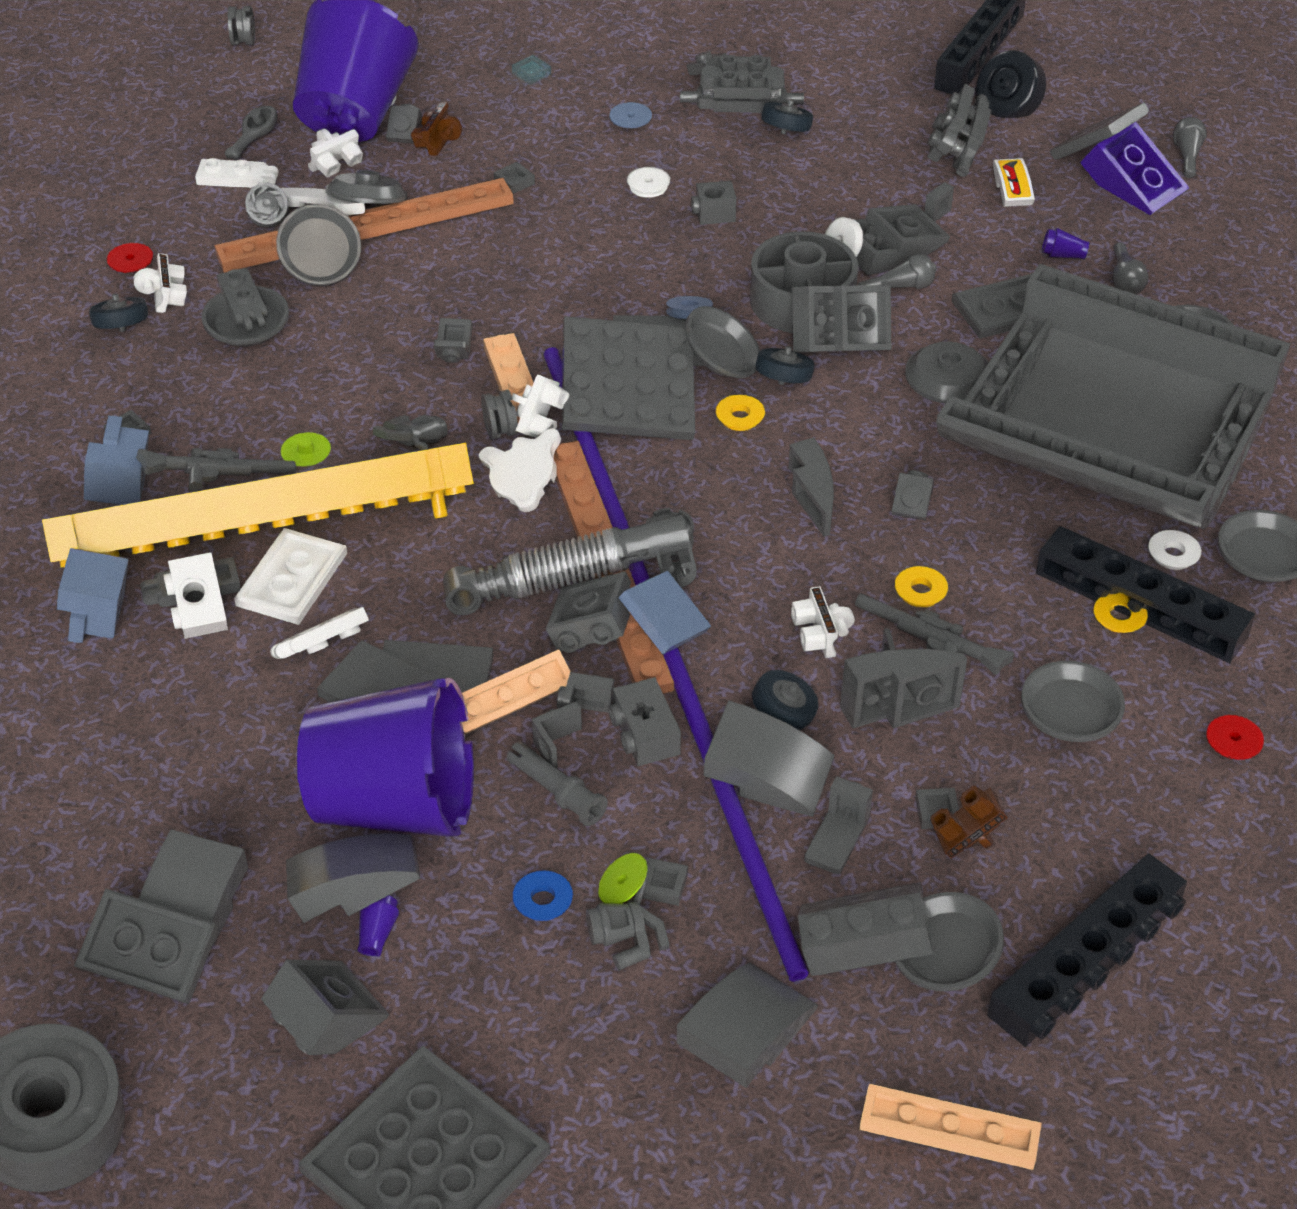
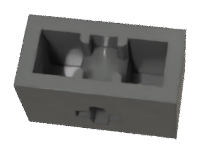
[608,677,681,766]

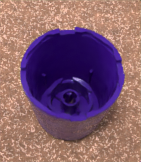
[293,0,419,142]
[297,678,474,837]

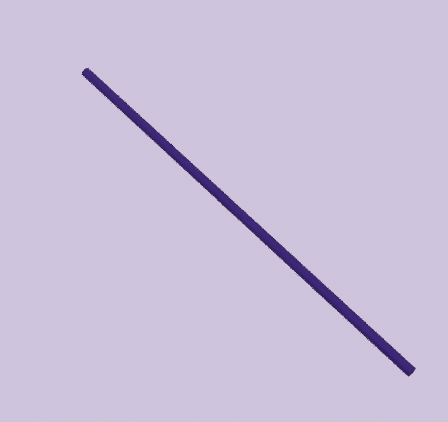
[543,347,809,982]

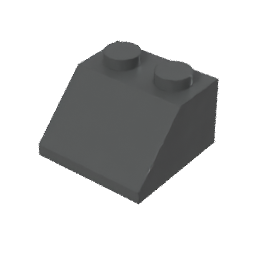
[261,959,390,1055]

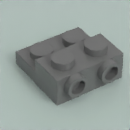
[546,571,631,653]

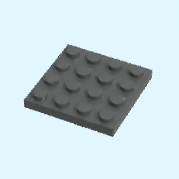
[562,316,695,440]
[298,1046,550,1209]

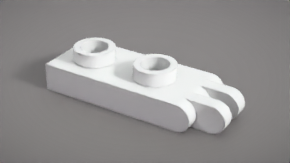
[195,158,279,188]
[270,607,369,659]

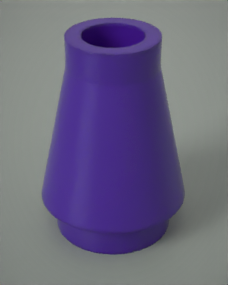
[1042,228,1089,259]
[357,895,400,957]

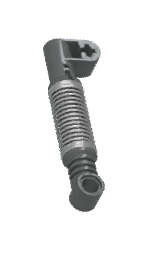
[443,514,697,616]

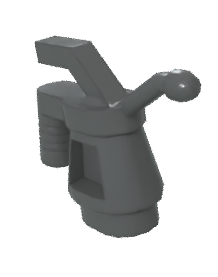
[373,415,448,451]
[586,875,670,971]

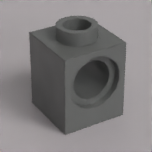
[691,181,736,225]

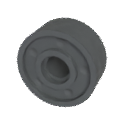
[750,231,858,333]
[0,1024,125,1192]

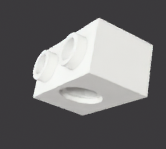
[163,552,228,639]

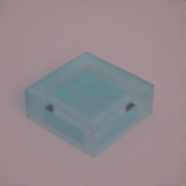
[512,55,551,85]

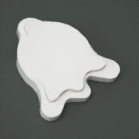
[479,429,561,512]

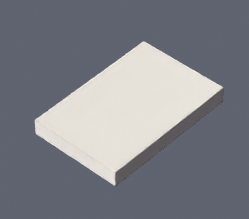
[234,528,347,625]

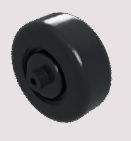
[976,50,1046,118]

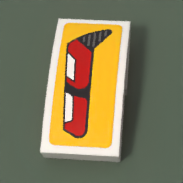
[993,158,1035,206]

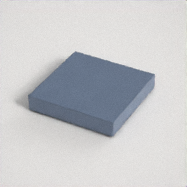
[619,571,711,655]

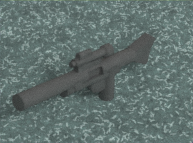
[136,448,296,492]
[855,593,1014,675]

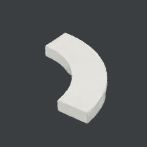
[281,188,365,216]

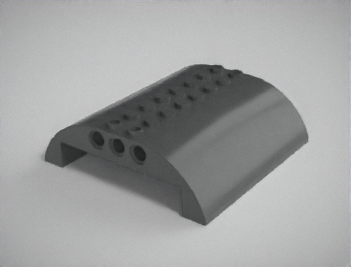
[936,264,1291,529]

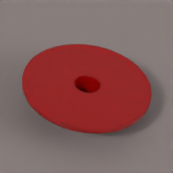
[107,243,153,273]
[1206,715,1264,760]

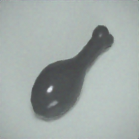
[225,106,278,160]

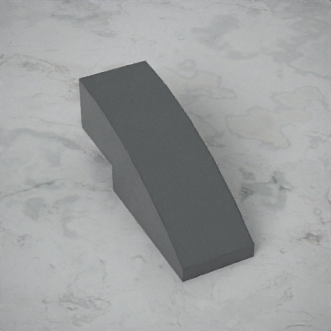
[788,437,834,537]

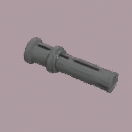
[507,741,608,826]

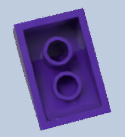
[1080,122,1189,215]

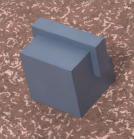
[84,415,149,505]
[57,548,128,643]

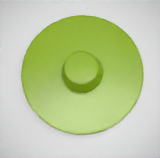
[281,432,331,467]
[598,853,648,904]

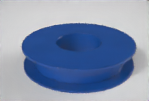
[513,871,573,921]

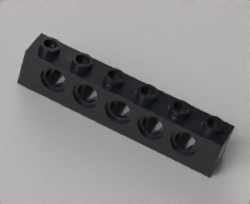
[934,0,1026,94]
[1036,526,1255,664]
[987,853,1188,1047]

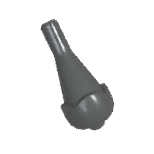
[1173,117,1207,178]
[1112,242,1149,294]
[857,254,937,290]

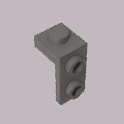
[804,776,873,875]

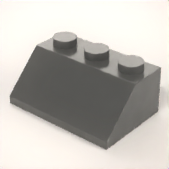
[798,882,933,976]

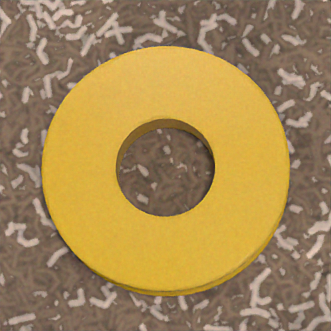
[716,395,765,431]
[895,566,948,607]
[1093,593,1148,633]

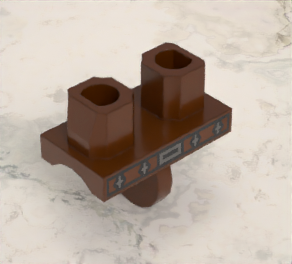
[411,102,463,156]
[930,785,1008,859]

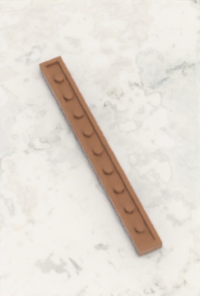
[215,178,513,273]
[554,441,674,693]

